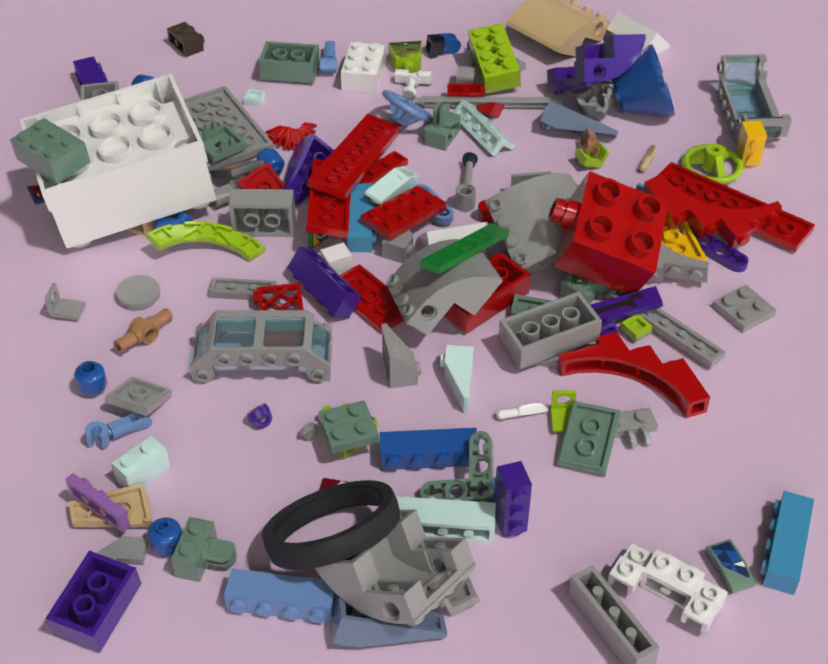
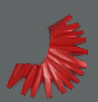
[265,122,317,150]

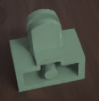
[423,101,461,151]
[171,517,237,582]

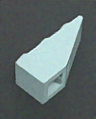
[364,166,420,204]

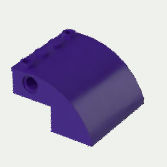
[547,34,646,95]

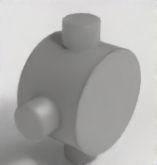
[300,422,318,441]

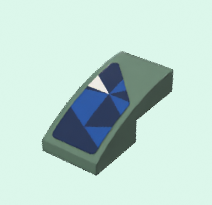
[705,539,757,595]

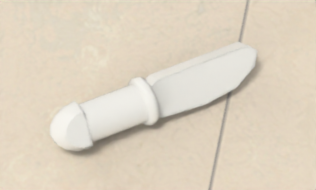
[495,403,549,420]

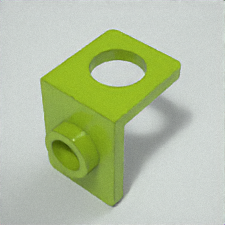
[550,390,576,433]

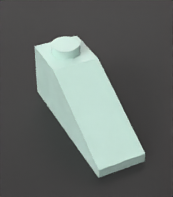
[440,345,474,413]

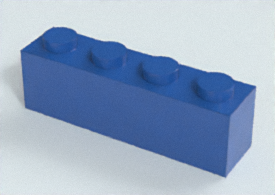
[379,427,479,470]

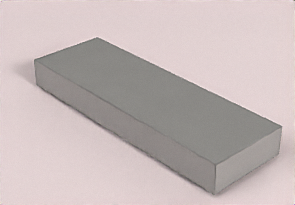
[209,278,276,300]

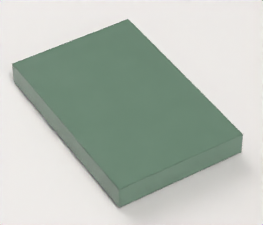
[557,401,621,476]

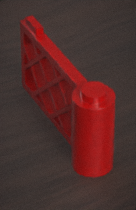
[253,283,304,347]

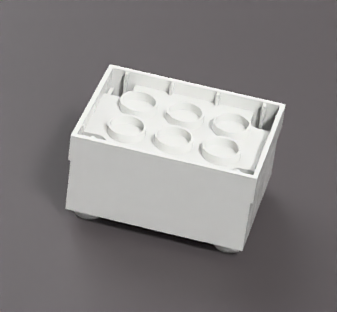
[20,73,216,249]

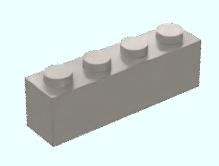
[568,565,660,664]

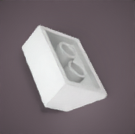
[607,11,670,54]
[419,222,492,253]

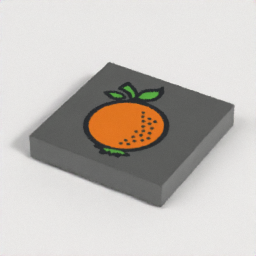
[210,160,264,178]

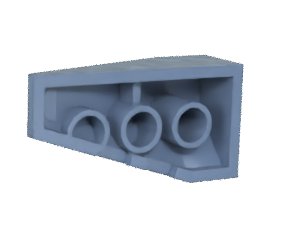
[540,100,619,137]
[331,593,447,648]

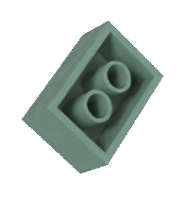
[259,41,320,84]
[10,118,91,184]

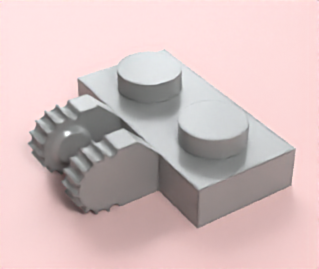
[615,407,658,448]

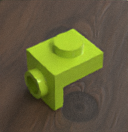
[574,142,609,168]

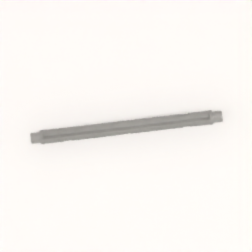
[415,96,562,108]

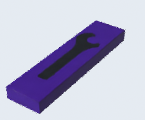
[590,286,663,324]

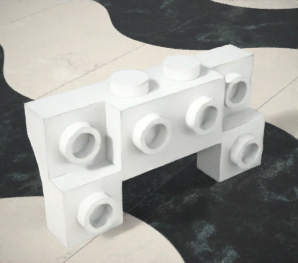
[607,543,728,634]

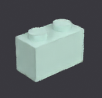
[111,435,170,488]

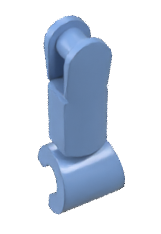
[320,41,337,73]
[85,412,152,450]

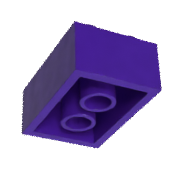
[45,550,142,652]

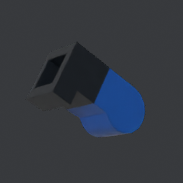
[425,33,461,58]

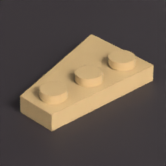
[68,483,153,527]

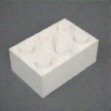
[341,42,386,93]

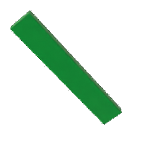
[420,223,509,274]

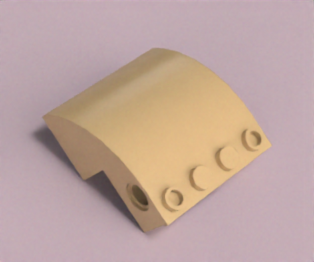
[506,0,611,57]

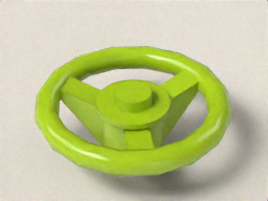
[682,143,744,184]

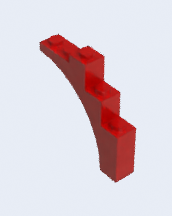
[642,174,782,248]
[557,332,710,418]

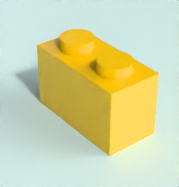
[735,121,767,167]

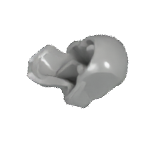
[575,83,615,121]

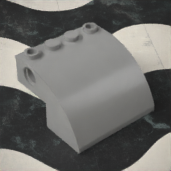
[485,173,577,275]
[386,239,503,336]
[315,510,476,626]

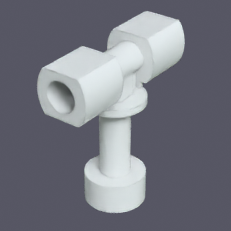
[395,69,432,102]

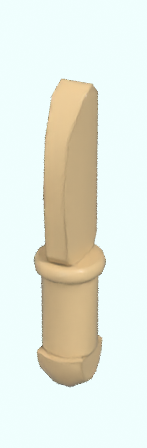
[639,145,657,172]

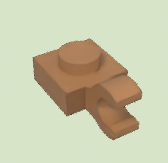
[578,128,601,157]

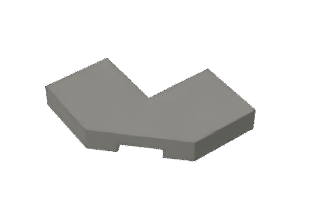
[97,536,149,565]

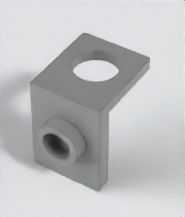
[45,283,86,320]

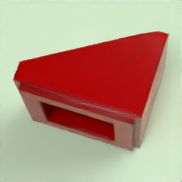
[476,102,504,118]

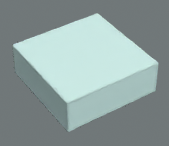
[243,89,267,107]

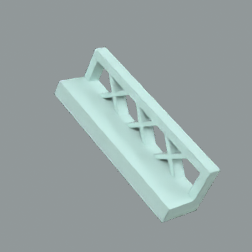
[453,99,516,156]

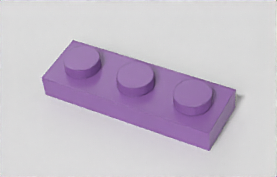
[65,473,130,533]

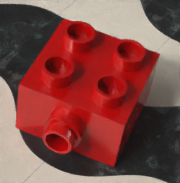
[548,171,669,294]

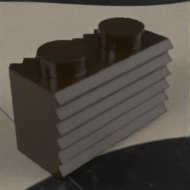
[167,21,205,57]

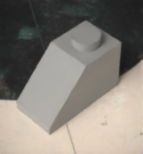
[382,229,415,264]

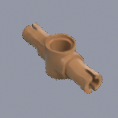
[113,308,173,353]

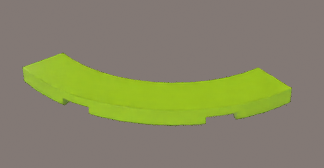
[146,221,266,262]

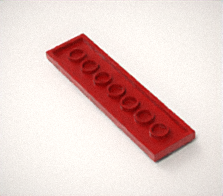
[307,113,402,200]
[657,162,815,252]

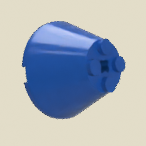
[611,44,675,116]

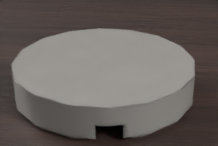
[116,275,160,310]

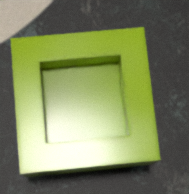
[620,314,653,341]

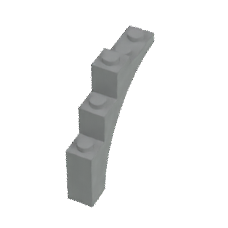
[642,191,709,283]

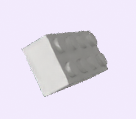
[499,292,602,369]

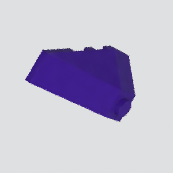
[283,133,334,205]

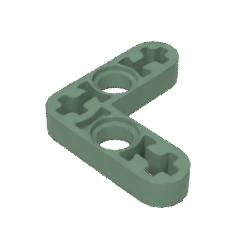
[420,431,494,502]

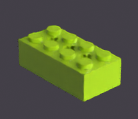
[468,23,521,94]

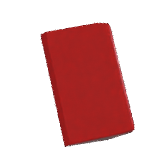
[447,83,484,97]

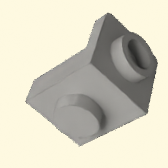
[439,577,480,616]

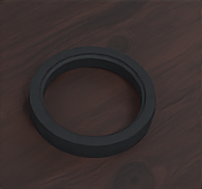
[262,480,400,570]

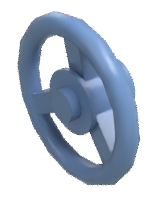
[382,90,433,127]

